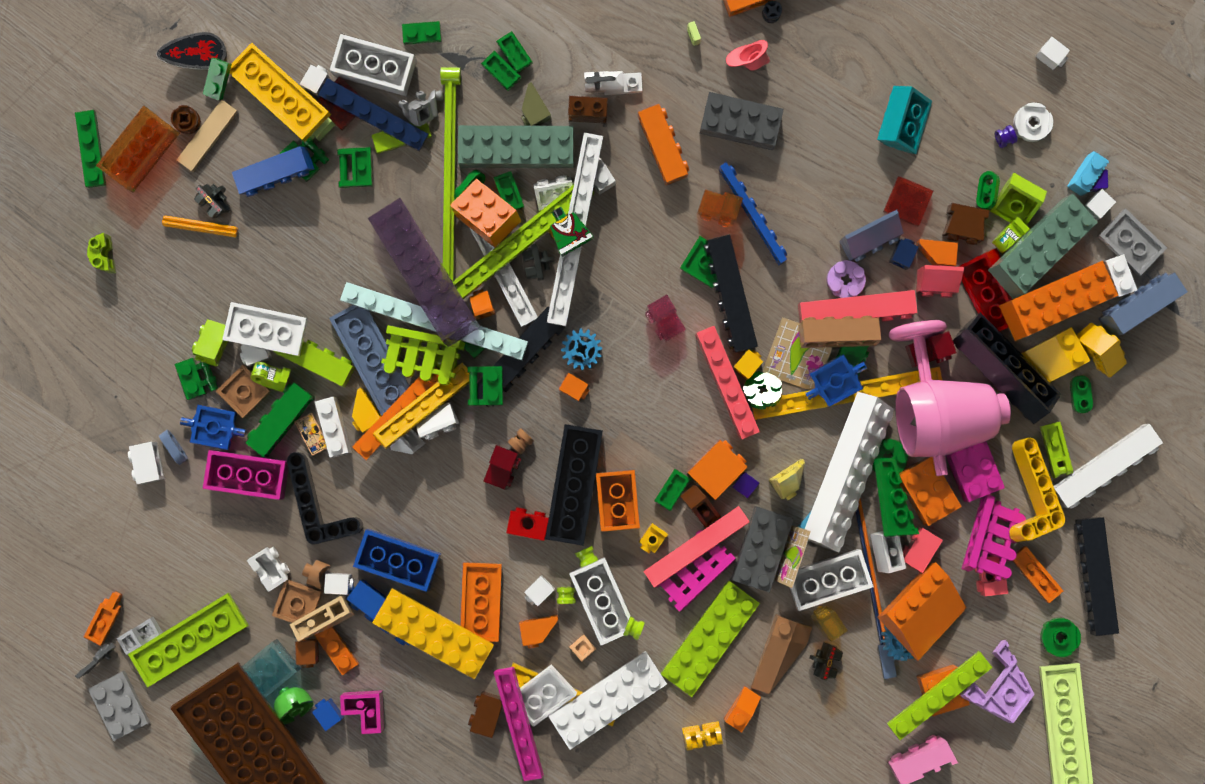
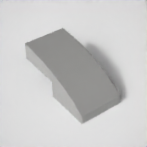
[117,617,163,655]

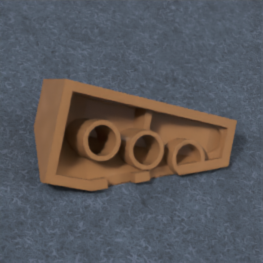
[751,614,812,694]

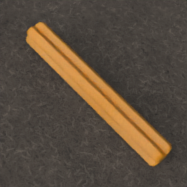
[162,216,238,237]

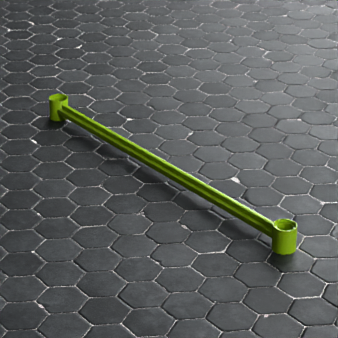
[436,67,461,368]

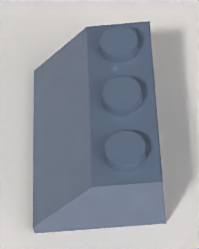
[839,210,904,262]

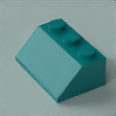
[877,86,932,155]

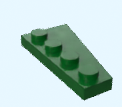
[874,458,919,537]

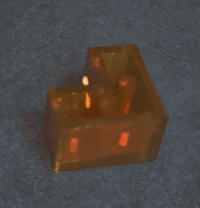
[697,189,743,227]

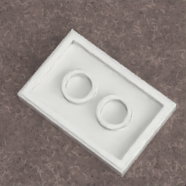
[520,664,577,727]

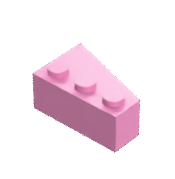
[888,735,958,784]

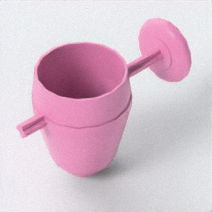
[889,320,1011,476]

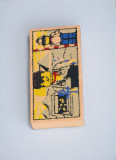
[295,413,327,456]

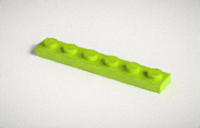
[887,651,993,740]

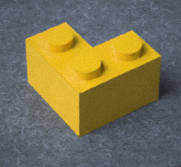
[1076,322,1127,378]

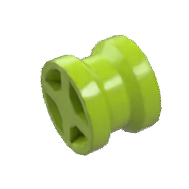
[575,546,598,567]
[557,587,576,604]
[623,616,645,640]

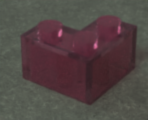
[645,294,686,342]

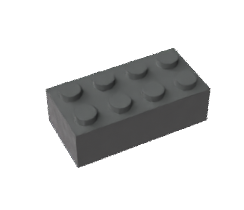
[699,92,784,151]
[731,506,793,593]

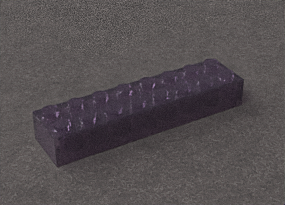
[368,198,481,347]

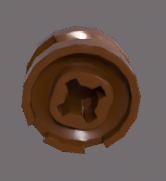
[171,105,201,135]

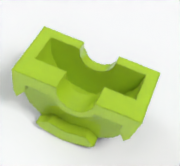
[87,233,116,273]

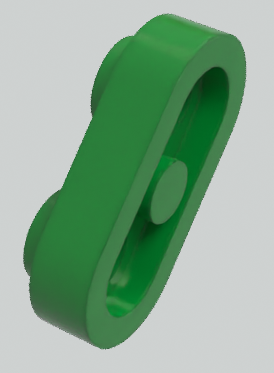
[454,170,485,199]
[976,171,1000,210]
[1070,375,1093,414]

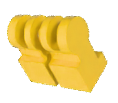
[682,721,723,751]

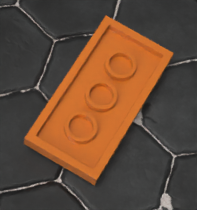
[461,562,502,642]

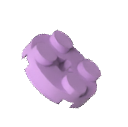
[826,260,866,298]

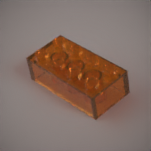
[96,106,180,193]

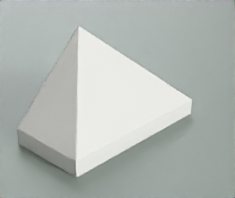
[390,429,425,454]

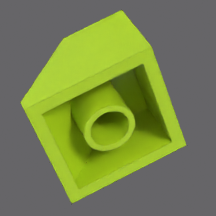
[990,173,1047,225]

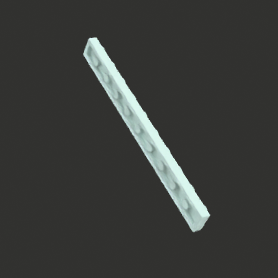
[340,282,528,360]

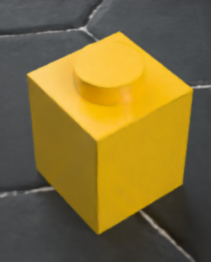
[733,349,763,380]

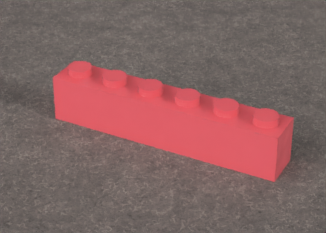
[798,290,917,323]
[695,326,760,440]

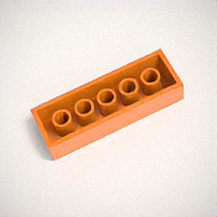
[999,261,1119,341]

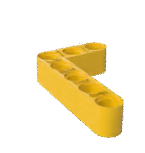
[1009,437,1065,542]

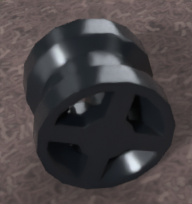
[762,0,782,23]

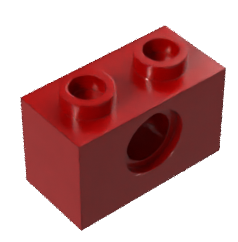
[506,507,549,541]

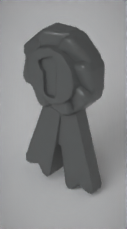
[75,643,116,679]

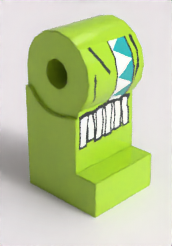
[992,217,1030,254]
[250,362,291,392]

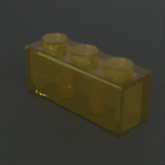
[810,606,848,642]

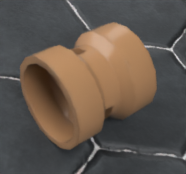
[508,428,534,455]

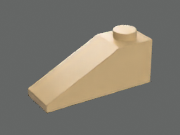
[290,596,355,642]

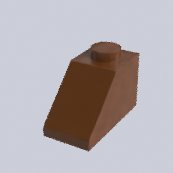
[680,484,722,528]

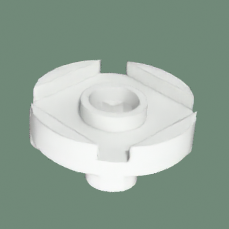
[1013,103,1053,142]

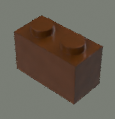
[468,691,502,738]

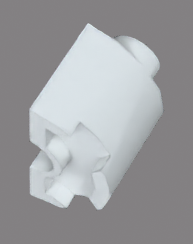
[247,547,290,592]

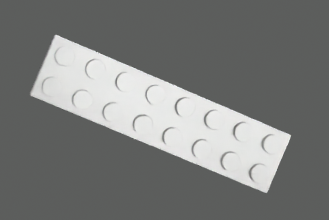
[805,392,894,553]

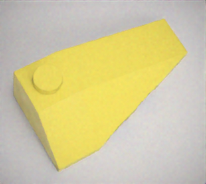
[769,459,805,500]

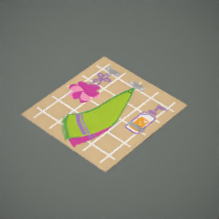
[763,317,833,390]
[774,525,811,588]

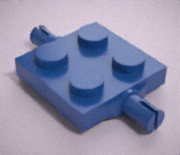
[805,354,868,407]
[180,405,246,450]

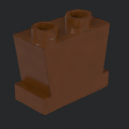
[568,96,608,124]
[942,203,990,245]

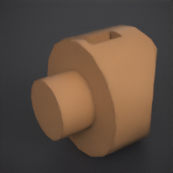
[302,560,331,589]

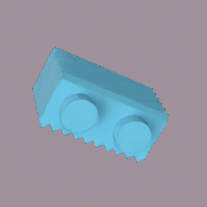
[1067,151,1109,196]

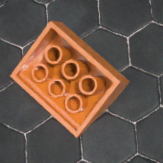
[877,562,967,661]

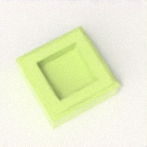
[687,21,701,46]

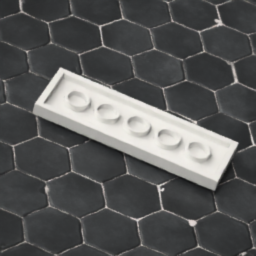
[548,651,667,750]

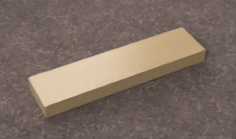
[177,100,238,172]

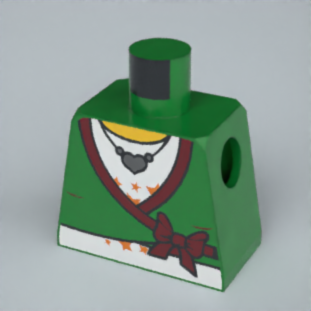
[550,207,594,257]

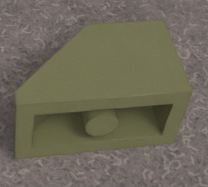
[521,82,552,126]

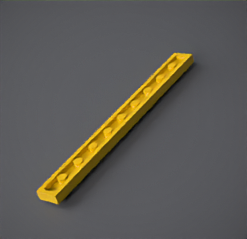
[751,367,942,420]

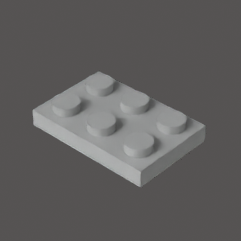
[1097,208,1167,276]
[88,670,150,741]

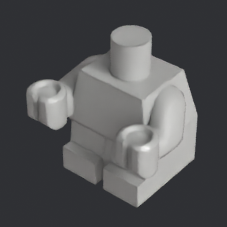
[399,91,434,126]

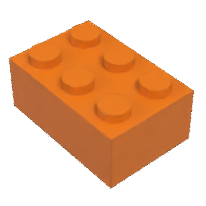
[450,179,521,248]
[899,457,962,526]
[596,470,640,532]

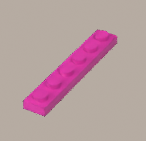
[494,667,544,781]

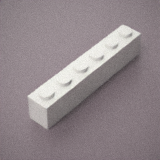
[1053,424,1163,509]

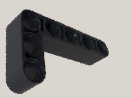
[287,452,363,544]

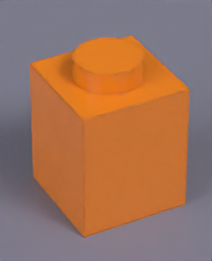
[559,373,590,402]

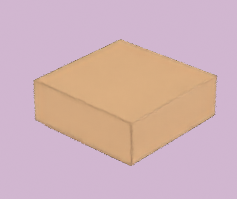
[569,634,596,662]

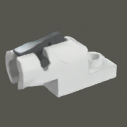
[584,71,642,95]

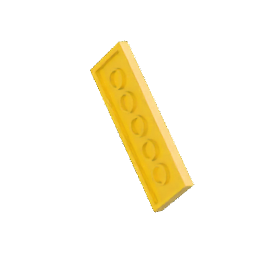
[229,43,331,142]
[372,588,494,679]

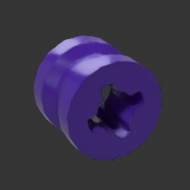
[994,125,1017,148]

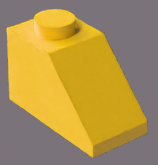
[352,388,381,433]

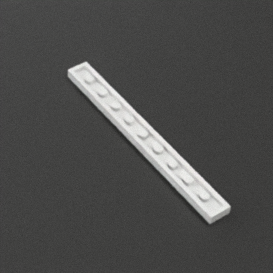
[547,133,603,326]

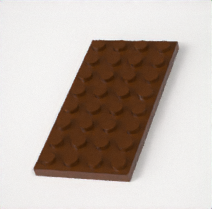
[170,662,327,784]

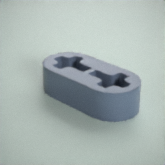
[159,429,188,465]

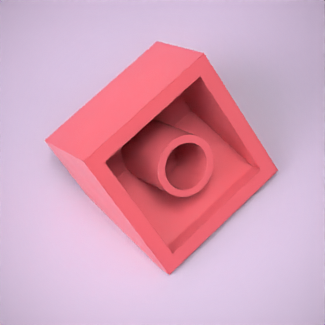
[916,265,964,298]

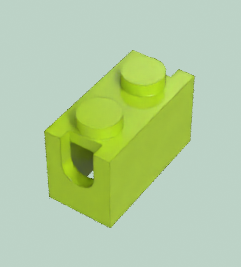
[192,319,228,367]

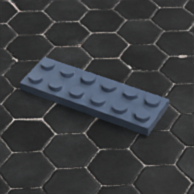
[329,305,410,416]

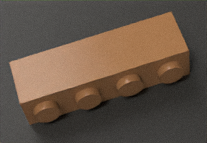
[799,316,881,348]

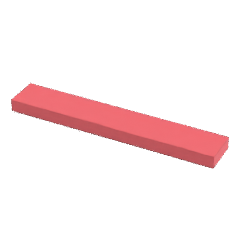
[643,506,750,588]

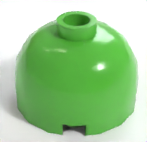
[274,687,314,724]

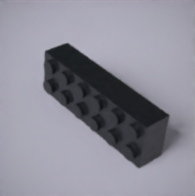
[953,312,1062,424]
[545,424,603,546]

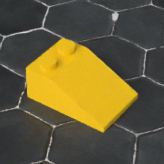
[1021,327,1091,382]

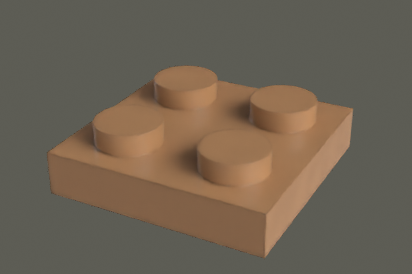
[216,364,272,418]
[272,579,323,623]

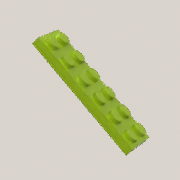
[660,580,760,697]
[128,593,249,688]

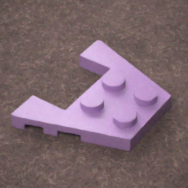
[960,640,1035,723]

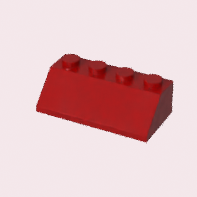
[958,248,1020,331]

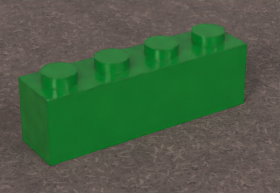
[246,382,315,457]

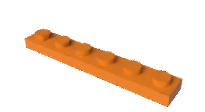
[352,367,439,460]

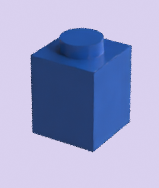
[312,698,344,731]

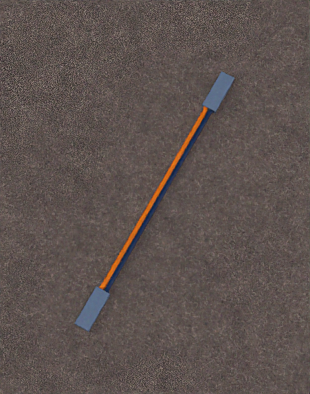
[855,497,897,679]

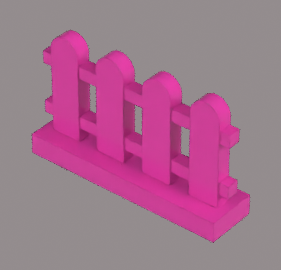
[961,495,1026,581]
[657,530,736,612]

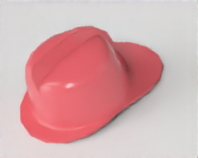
[726,40,770,71]

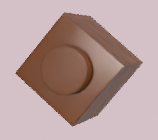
[295,639,319,668]

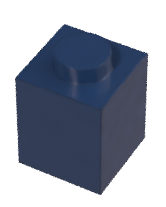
[889,238,919,270]

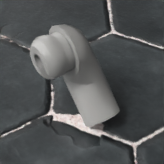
[427,90,443,117]

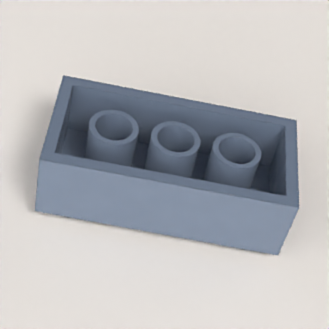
[1098,273,1188,336]

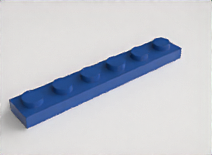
[719,162,787,266]

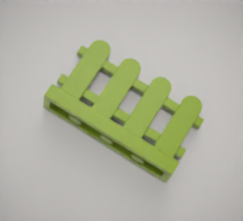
[381,325,465,385]

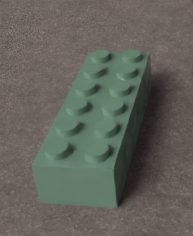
[458,125,574,168]
[988,194,1098,299]

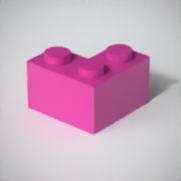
[340,690,384,734]

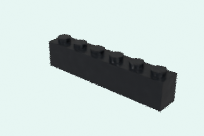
[703,234,758,352]
[477,306,565,407]
[1074,517,1119,636]

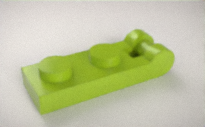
[1040,422,1073,478]

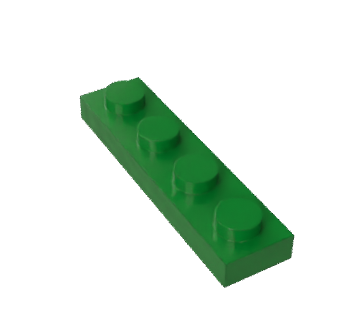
[75,110,106,188]

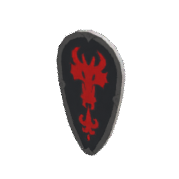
[156,32,226,70]

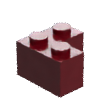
[905,331,957,368]
[483,445,521,490]

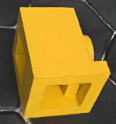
[639,523,668,554]

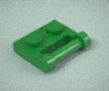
[337,147,373,188]
[467,366,503,406]

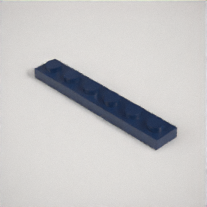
[318,78,428,152]

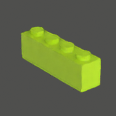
[274,340,355,387]

